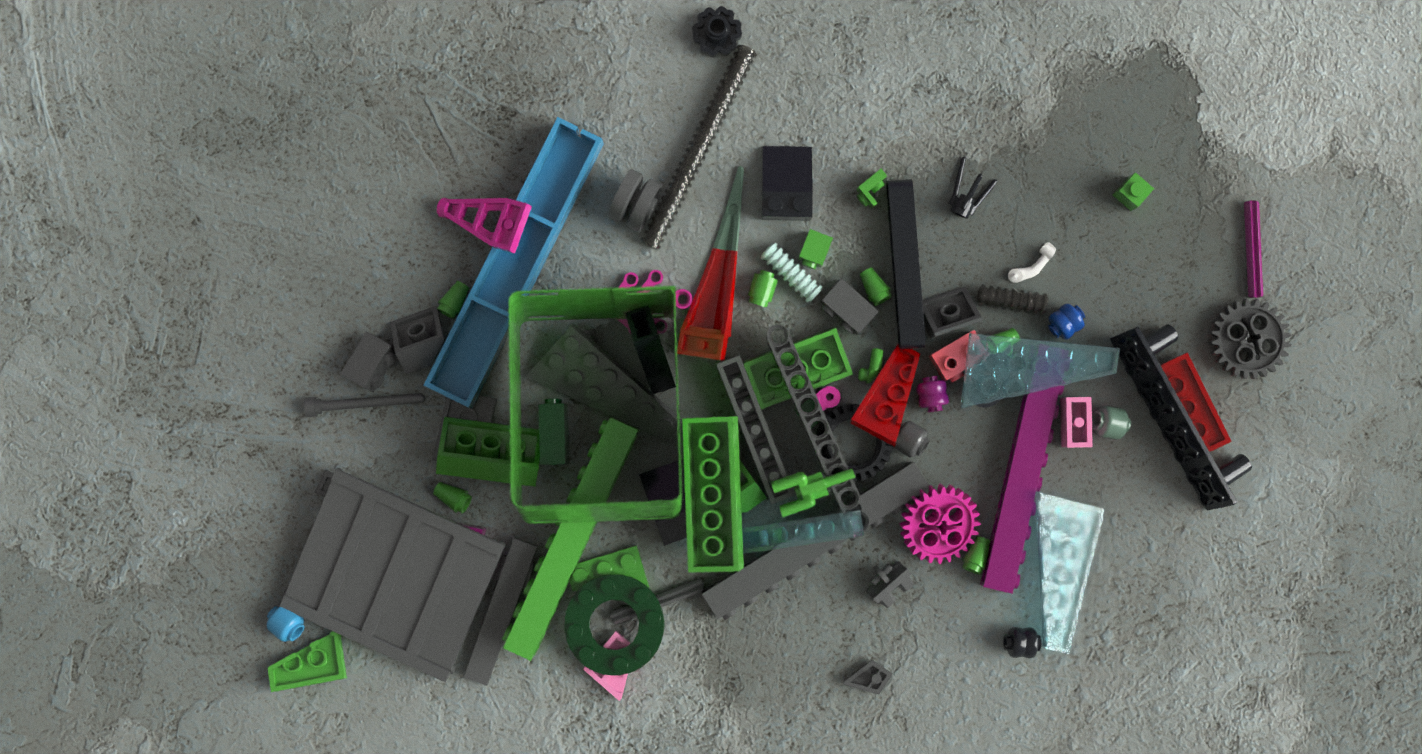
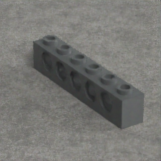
[716,355,795,504]

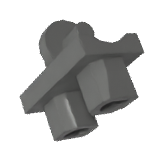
[866,561,914,608]

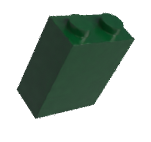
[538,399,569,465]

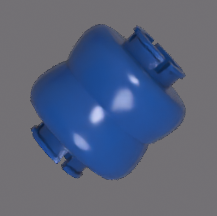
[1048,303,1085,340]

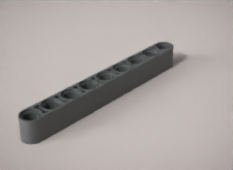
[766,324,870,533]

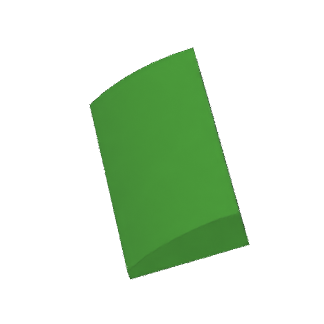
[742,327,853,409]

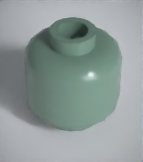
[1092,406,1131,440]

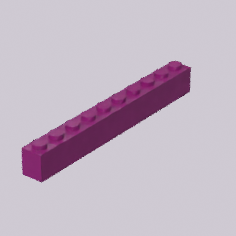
[980,344,1070,594]

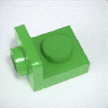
[856,168,887,209]

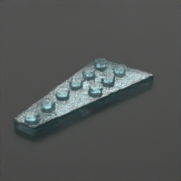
[961,333,1120,409]
[1036,492,1105,654]

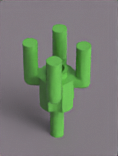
[771,468,855,517]

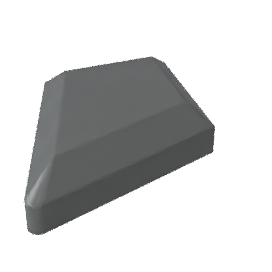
[843,660,893,695]

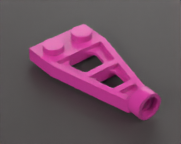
[437,198,532,254]

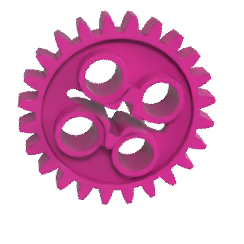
[899,484,981,564]

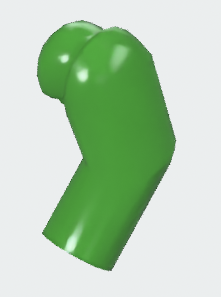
[858,348,884,383]

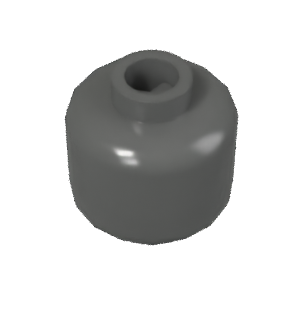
[893,421,930,458]

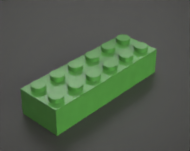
[682,416,744,572]

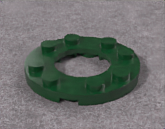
[564,574,665,676]

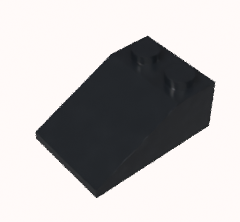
[762,146,813,221]
[639,458,687,546]

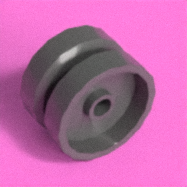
[607,169,663,233]

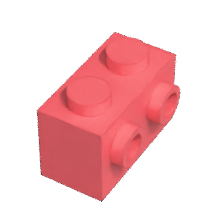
[929,330,988,382]

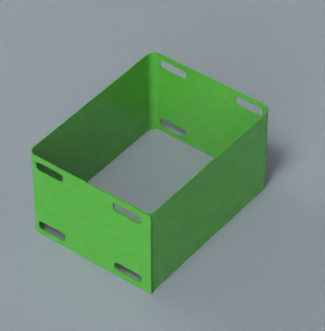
[509,286,682,524]

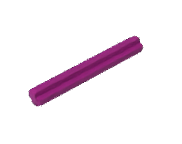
[1244,200,1263,298]

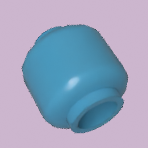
[266,606,305,642]

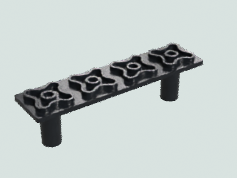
[1110,324,1252,510]

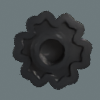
[692,6,742,57]

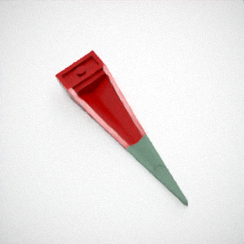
[677,166,744,361]

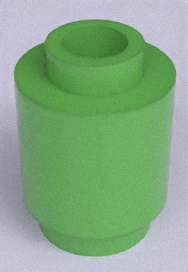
[748,270,778,307]

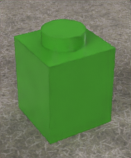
[1113,172,1154,211]
[798,229,833,270]

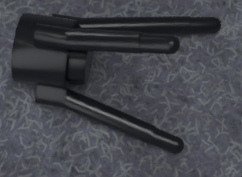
[948,157,997,219]

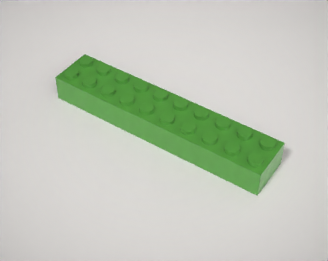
[502,417,640,661]

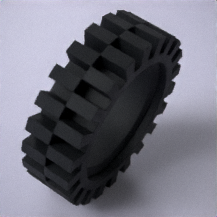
[816,404,893,481]

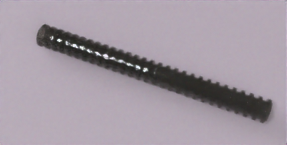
[640,44,757,250]

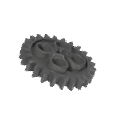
[1208,299,1292,379]

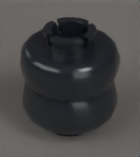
[1003,627,1042,658]

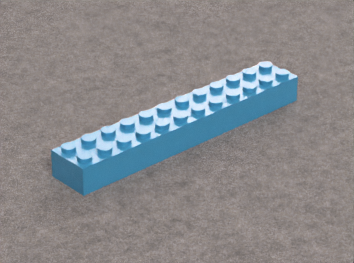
[423,117,604,408]

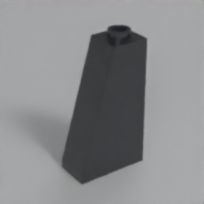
[625,305,676,395]

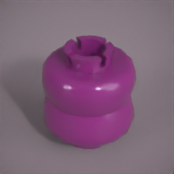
[916,376,949,413]

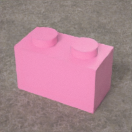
[1060,397,1092,448]

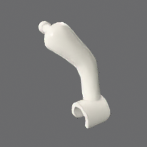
[1008,242,1056,283]

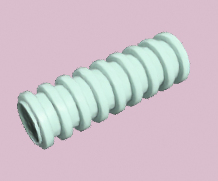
[760,242,822,303]

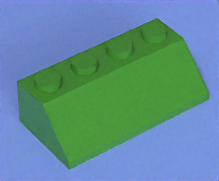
[436,417,540,487]

